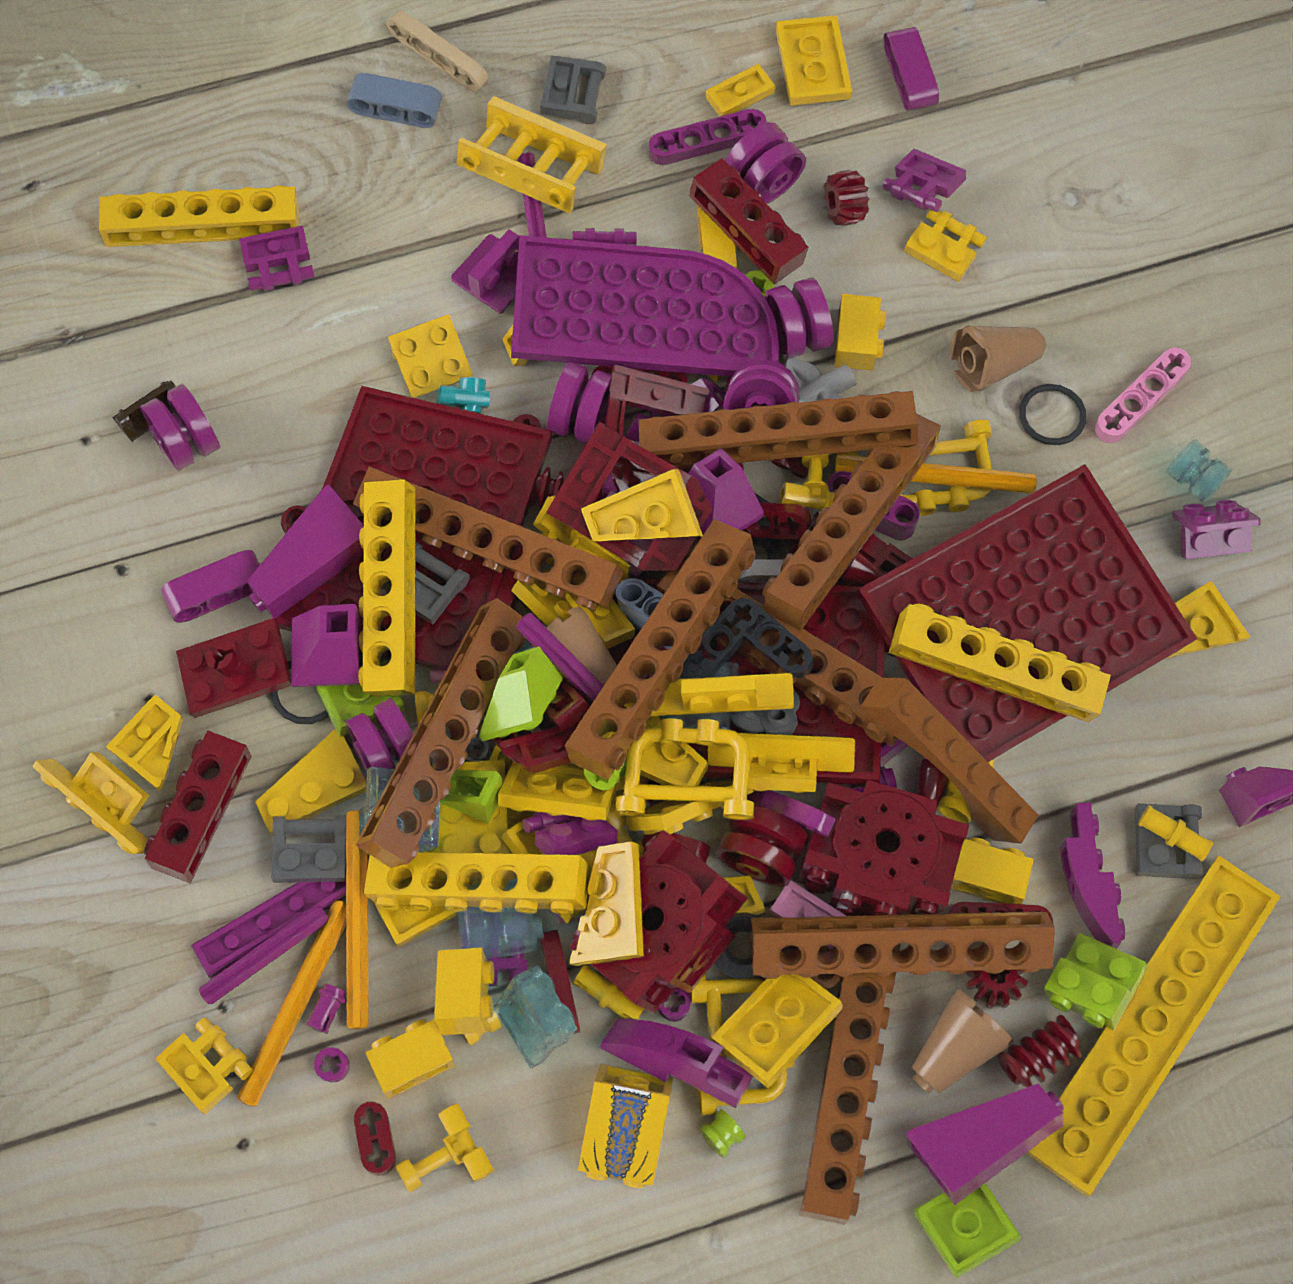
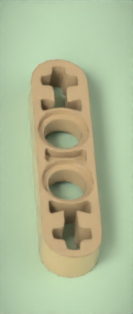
[386,10,488,92]

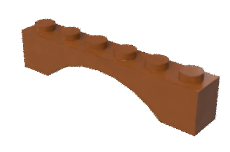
[860,678,1039,844]

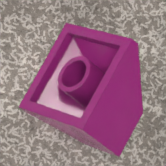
[1219,766,1293,828]

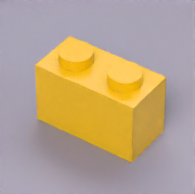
[834,294,886,371]
[951,838,1034,904]
[434,948,494,1035]
[365,1019,455,1100]

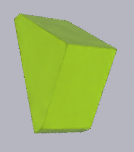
[439,770,503,824]

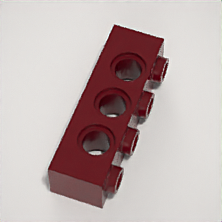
[689,158,809,285]
[144,730,252,884]

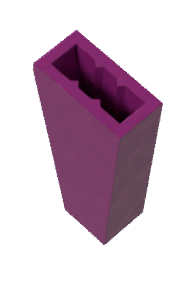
[247,484,364,619]
[905,1084,1064,1205]

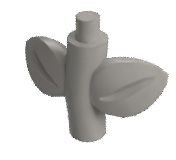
[784,358,857,403]

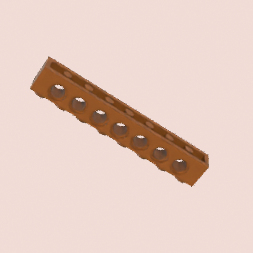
[638,391,918,469]
[762,413,941,630]
[353,467,624,611]
[565,519,756,780]
[657,557,898,747]
[355,598,526,868]
[750,912,1055,978]
[800,943,901,1225]

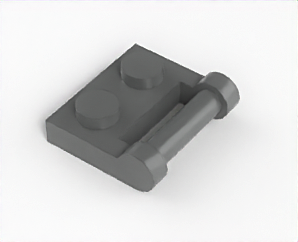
[540,55,606,124]
[381,541,470,625]
[1135,803,1204,879]
[271,815,346,883]

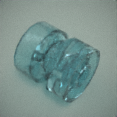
[1166,439,1232,503]

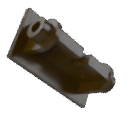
[112,380,176,442]

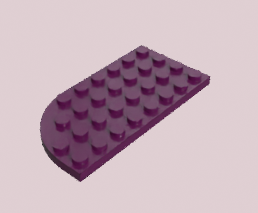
[511,235,779,377]

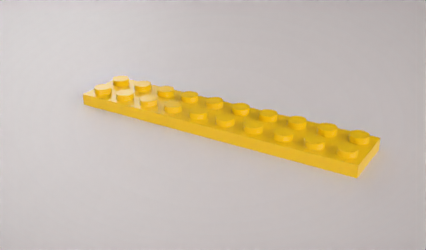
[1025,855,1281,1197]

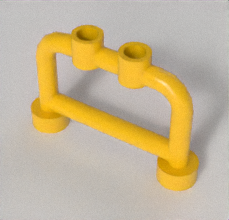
[868,419,993,516]
[615,718,754,820]
[689,975,795,1115]

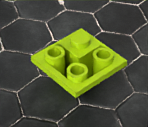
[479,646,563,741]

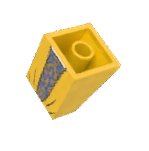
[578,1063,674,1188]

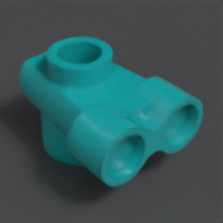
[436,377,490,414]

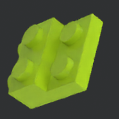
[1044,933,1148,1030]

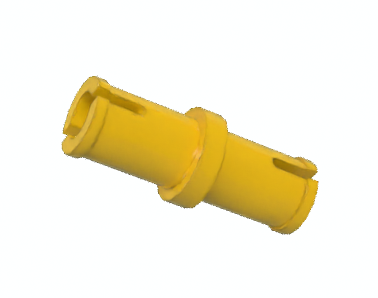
[1138,805,1213,861]
[572,965,644,1019]

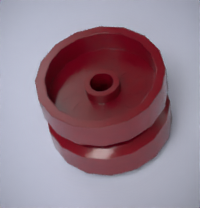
[716,805,808,887]

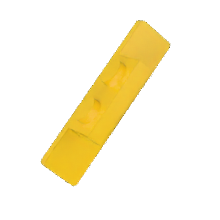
[650,673,794,716]
[708,733,855,793]
[32,752,150,854]

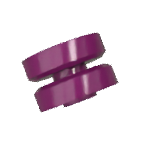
[725,122,807,204]
[765,277,833,360]
[723,359,800,410]
[547,361,612,444]
[140,383,220,472]
[345,698,413,790]

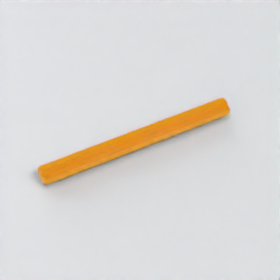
[835,455,1037,494]
[346,810,369,1029]
[237,901,346,1107]

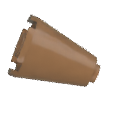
[950,326,1046,392]
[532,606,617,690]
[912,989,1014,1094]

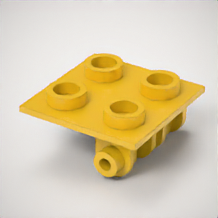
[388,314,474,398]

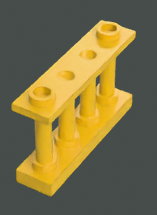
[456,96,607,214]

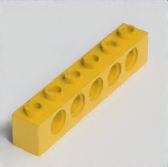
[99,185,299,247]
[358,480,415,697]
[889,604,1111,722]
[364,852,591,915]

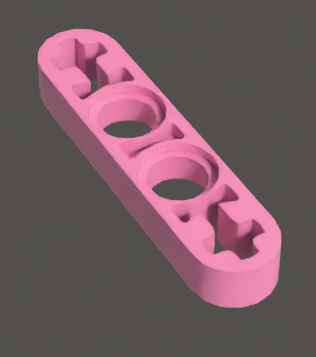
[1095,348,1191,443]

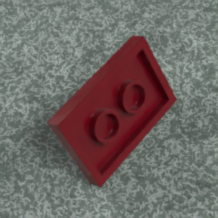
[176,618,291,718]

